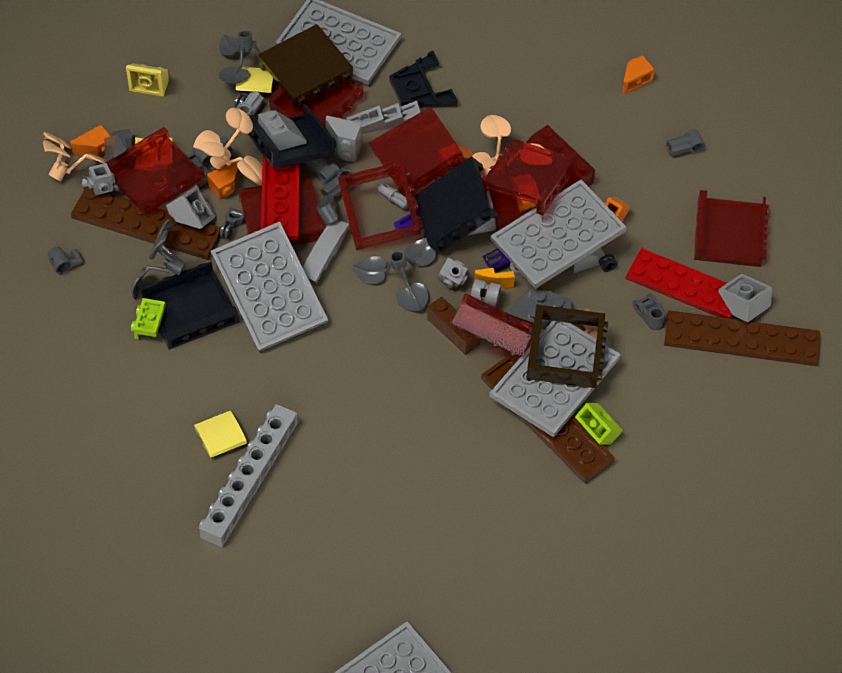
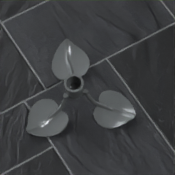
[219,31,260,83]
[131,220,186,300]
[353,238,436,311]

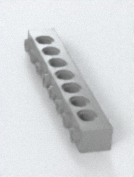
[199,404,298,547]

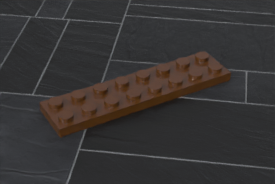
[71,187,221,260]
[664,310,820,366]
[481,354,615,483]

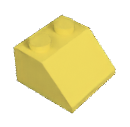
[126,63,169,97]

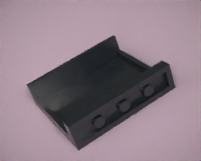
[248,104,336,168]
[414,156,498,253]
[141,261,239,350]

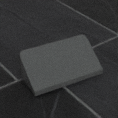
[104,134,126,160]

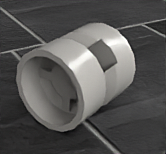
[470,279,502,308]

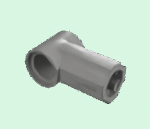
[236,91,264,116]

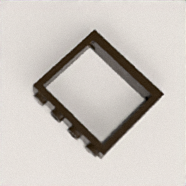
[526,304,608,388]

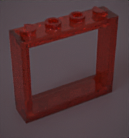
[338,161,423,250]

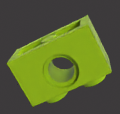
[575,403,623,445]

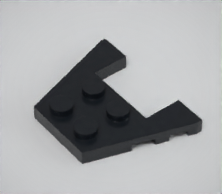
[389,51,457,106]

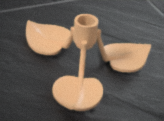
[193,108,263,186]
[472,115,552,177]
[43,132,116,181]

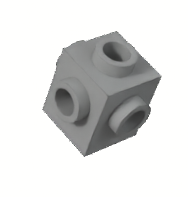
[87,163,115,195]
[437,258,468,289]

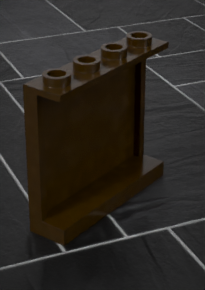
[258,24,353,109]

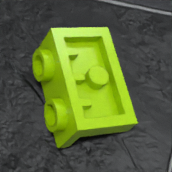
[131,298,166,340]

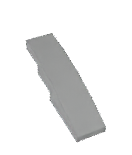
[346,101,423,133]
[303,220,350,284]

